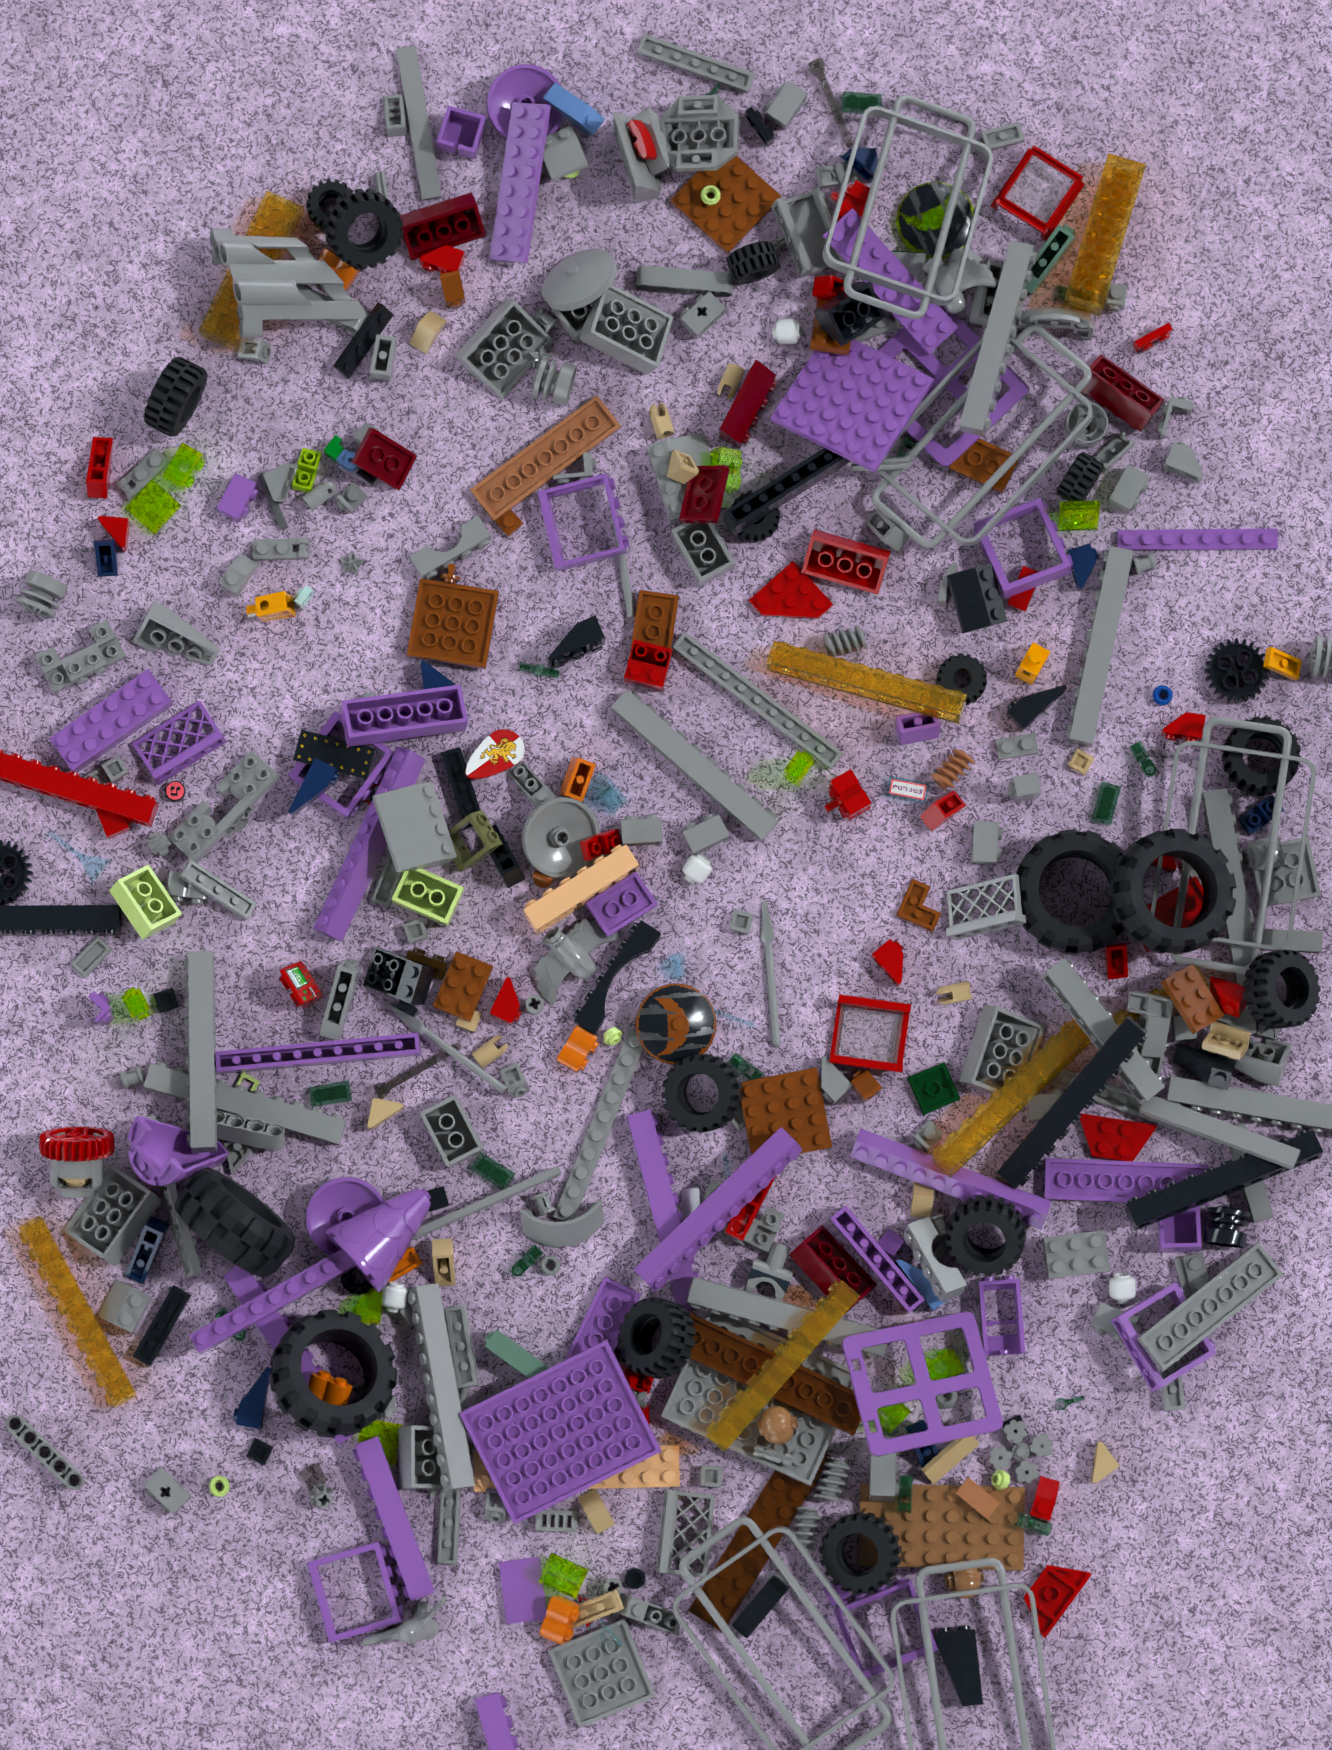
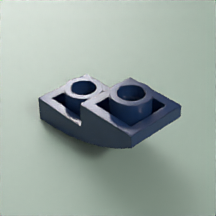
[1237,795,1284,836]

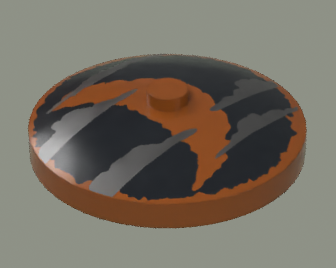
[635,983,716,1065]

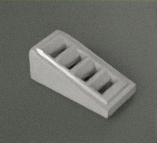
[383,94,407,137]
[536,1510,578,1532]

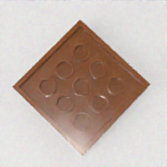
[670,156,782,254]
[407,578,499,669]
[740,1067,832,1155]

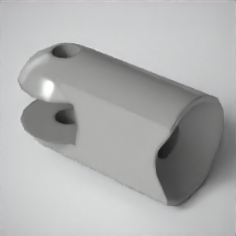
[302,481,337,511]

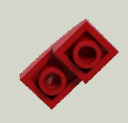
[626,119,657,160]
[1007,565,1039,612]
[579,828,623,861]

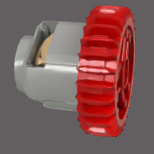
[39,1126,115,1198]

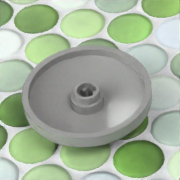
[542,249,617,311]
[522,797,600,878]

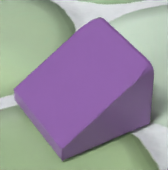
[878,1229,905,1257]
[822,1582,850,1606]

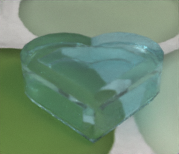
[661,953,685,980]

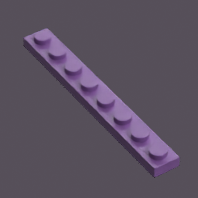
[1117,529,1278,551]

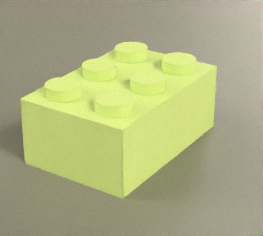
[109,864,182,940]
[392,869,465,927]

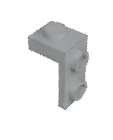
[1157,397,1194,439]
[553,452,596,485]

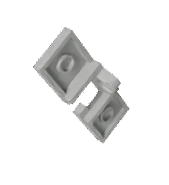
[168,751,280,863]

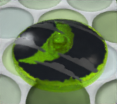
[896,182,974,260]

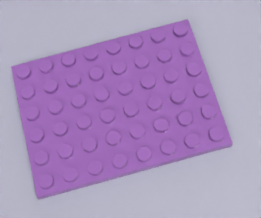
[459,1340,662,1524]

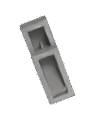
[633,108,670,175]

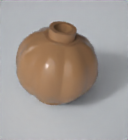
[758,1406,798,1445]
[945,1560,984,1599]

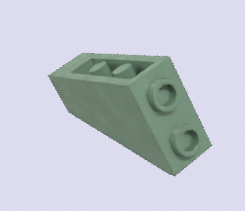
[1025,224,1078,295]
[484,1329,549,1378]

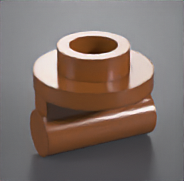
[440,564,460,584]
[532,870,554,888]

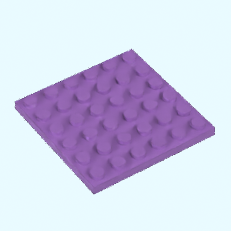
[771,339,934,473]

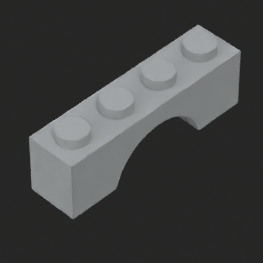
[410,516,491,580]
[1171,1007,1256,1042]
[903,1217,967,1302]

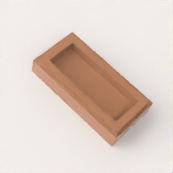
[955,1477,1000,1519]

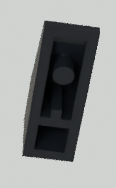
[1006,685,1067,732]
[484,824,525,888]
[1173,1044,1236,1090]

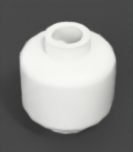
[772,318,802,345]
[682,853,712,884]
[1109,1273,1136,1304]
[380,1282,408,1313]

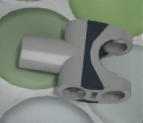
[745,1242,793,1301]

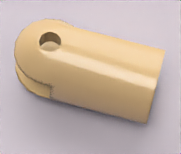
[717,363,745,400]
[649,403,675,439]
[936,981,973,1005]
[472,1036,508,1069]

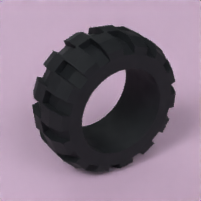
[1110,828,1237,955]
[1013,829,1125,955]
[175,1167,296,1278]
[269,1309,398,1438]

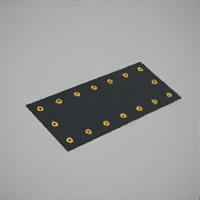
[293,729,375,779]

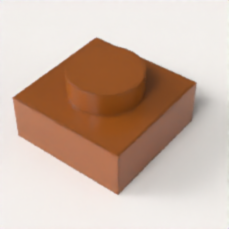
[495,509,524,537]

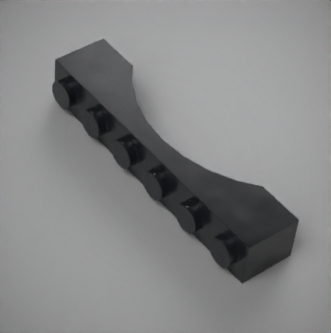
[573,920,662,1035]

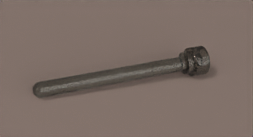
[808,58,853,148]
[373,1043,462,1099]

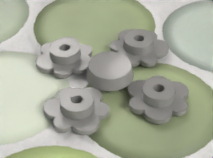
[989,1420,1053,1484]

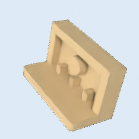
[1202,1021,1251,1060]

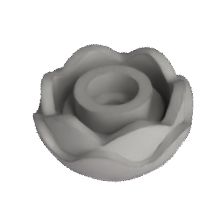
[935,1392,958,1409]

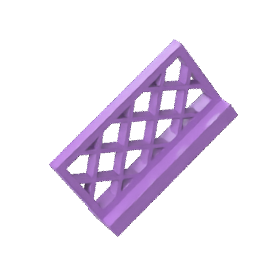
[132,701,226,785]

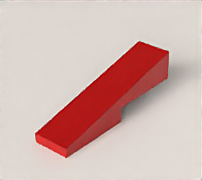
[725,1174,778,1242]

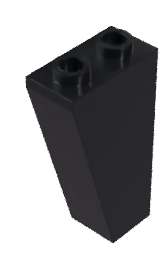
[933,1625,983,1706]

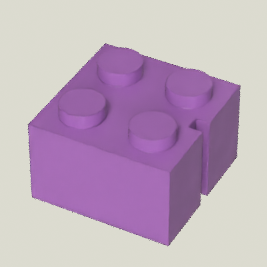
[437,105,487,160]
[1157,1206,1202,1252]

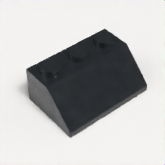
[813,282,886,346]
[947,563,1007,634]

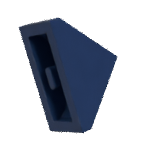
[841,148,878,184]
[94,540,118,576]
[420,660,455,689]

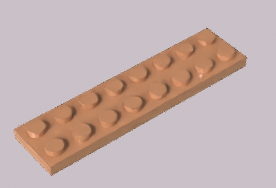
[470,395,621,522]

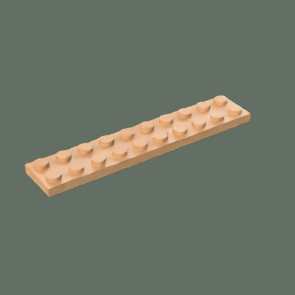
[473,1445,680,1492]

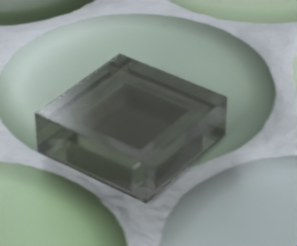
[300,1463,327,1490]

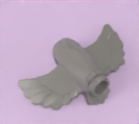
[919,256,996,315]
[534,919,621,1005]
[361,1595,448,1646]

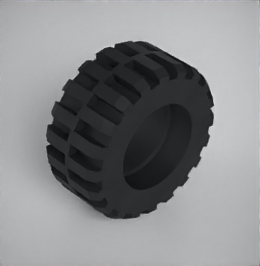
[324,188,403,269]
[143,357,208,437]
[1222,716,1301,796]
[1243,950,1321,1029]
[661,1054,743,1133]
[946,1195,1027,1277]
[617,1297,696,1379]
[819,1512,902,1594]

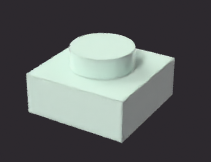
[294,585,314,609]

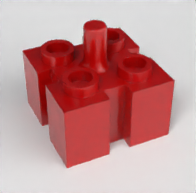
[830,180,876,223]
[824,769,872,821]

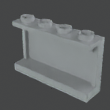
[771,187,845,278]

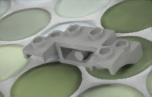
[35,620,127,694]
[1126,990,1174,1076]
[701,1180,785,1253]

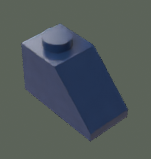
[1066,543,1098,591]
[905,1419,939,1468]

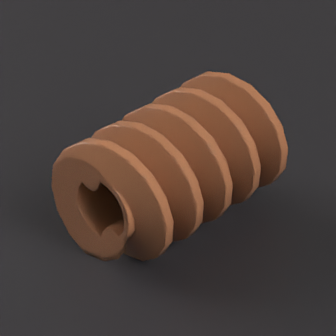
[931,749,975,793]

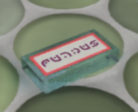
[886,776,929,804]

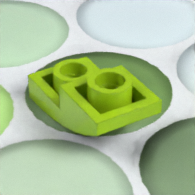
[292,448,322,493]

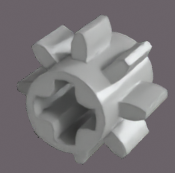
[147,831,172,857]
[308,1483,335,1510]

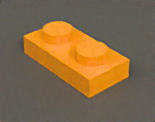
[1263,647,1302,680]

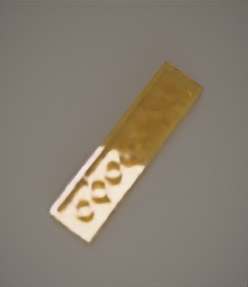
[1062,153,1146,316]
[198,190,304,352]

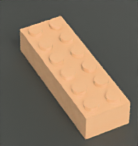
[523,844,639,935]

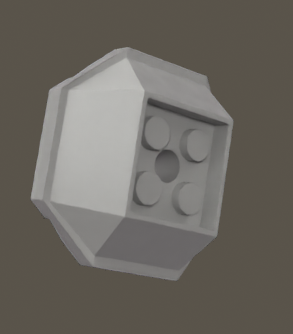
[660,94,739,172]

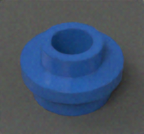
[1152,685,1173,706]

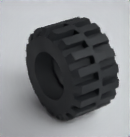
[306,179,354,232]
[726,241,781,284]
[1057,452,1104,507]

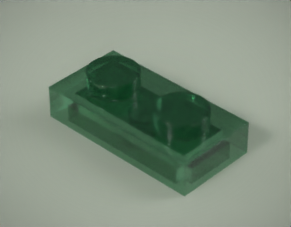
[841,91,882,114]
[1091,781,1121,826]
[309,1080,352,1107]
[470,1152,516,1190]

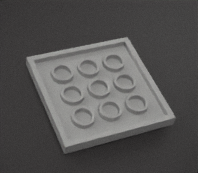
[548,1619,656,1728]

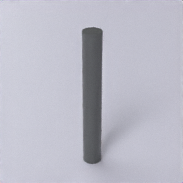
[258,473,288,530]

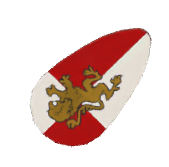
[465,729,525,779]

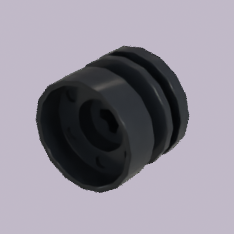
[1203,1206,1250,1248]

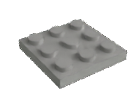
[1252,837,1321,907]

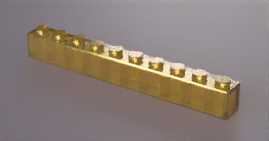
[767,641,967,724]
[932,1019,1092,1178]
[18,1216,138,1408]
[706,1280,860,1452]

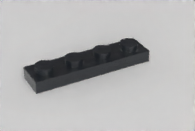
[333,302,393,379]
[441,747,480,830]
[132,1285,192,1367]

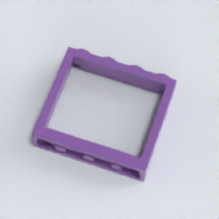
[538,473,630,571]
[974,498,1073,599]
[288,711,394,819]
[1111,1282,1217,1391]
[307,1542,405,1643]
[833,1577,938,1678]

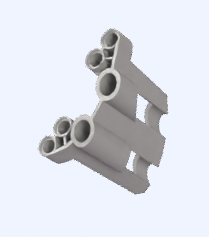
[210,229,365,338]

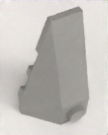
[132,601,220,665]
[1202,1038,1292,1087]

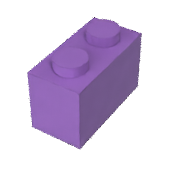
[217,473,259,522]
[895,709,940,746]

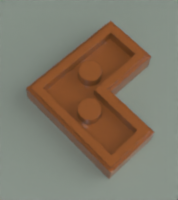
[896,879,941,932]

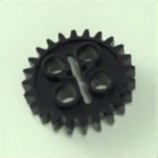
[1204,638,1270,704]
[0,840,34,906]

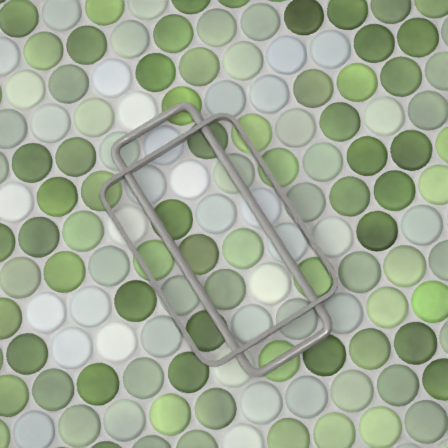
[823,95,993,320]
[871,325,1093,548]
[1150,717,1316,974]
[673,1517,894,1750]
[890,1558,1056,1750]

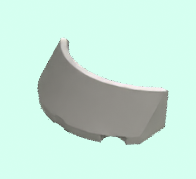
[1015,307,1094,340]
[520,1200,604,1247]

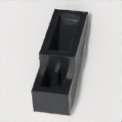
[731,1574,790,1639]

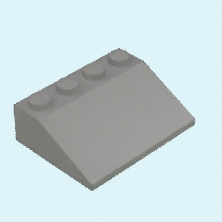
[613,112,662,204]
[579,284,674,374]
[454,298,554,399]
[647,433,727,525]
[372,782,457,873]
[959,1005,1045,1103]
[63,1164,162,1267]

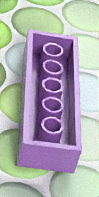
[49,669,173,773]
[340,685,468,747]

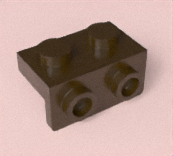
[406,947,449,980]

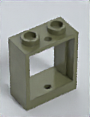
[449,810,502,872]

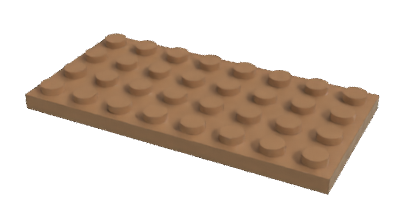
[858,1483,1025,1570]

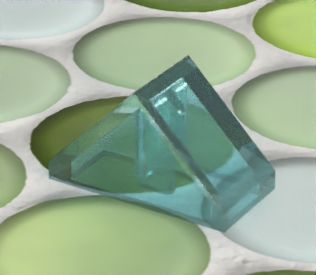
[588,772,627,814]

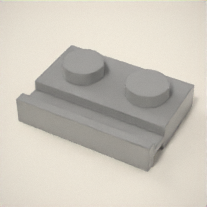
[1173,1252,1210,1298]

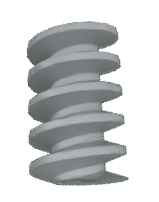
[823,625,867,659]
[814,1457,851,1502]
[791,1507,822,1552]

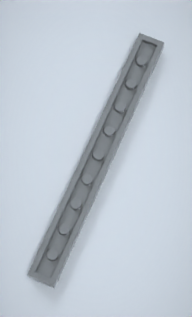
[672,632,843,770]
[553,1029,643,1221]

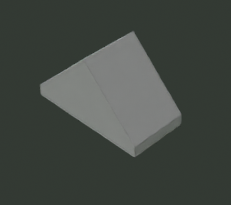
[263,463,298,503]

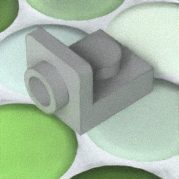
[1104,283,1127,312]
[238,338,271,364]
[336,482,368,514]
[500,1063,530,1099]
[912,1120,944,1151]
[485,1488,506,1522]

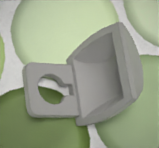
[1241,837,1286,870]

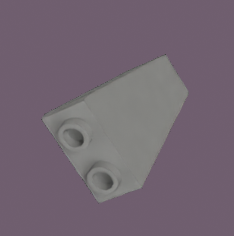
[319,958,363,1040]

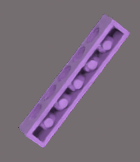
[829,1205,925,1314]

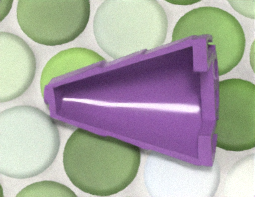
[128,1116,229,1186]
[324,1188,431,1293]

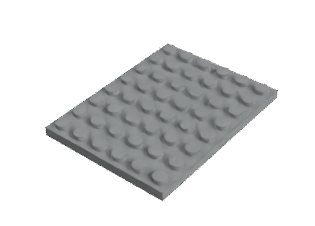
[661,1312,855,1486]

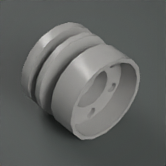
[533,357,577,406]
[1064,402,1108,449]
[16,570,68,618]
[1309,635,1332,678]

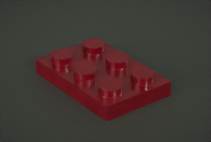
[351,427,418,491]
[679,465,730,523]

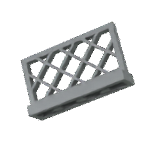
[946,874,1026,940]
[656,1490,715,1577]

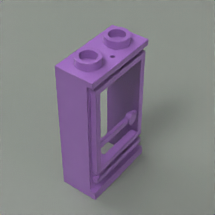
[978,1275,1026,1356]

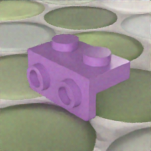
[88,991,115,1027]

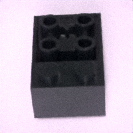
[548,615,605,668]
[363,946,436,1005]

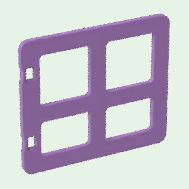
[878,306,1028,467]
[842,1312,1003,1457]

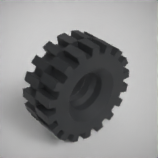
[731,490,780,543]
[936,653,987,706]

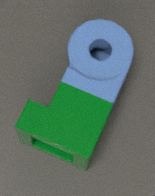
[324,435,359,472]

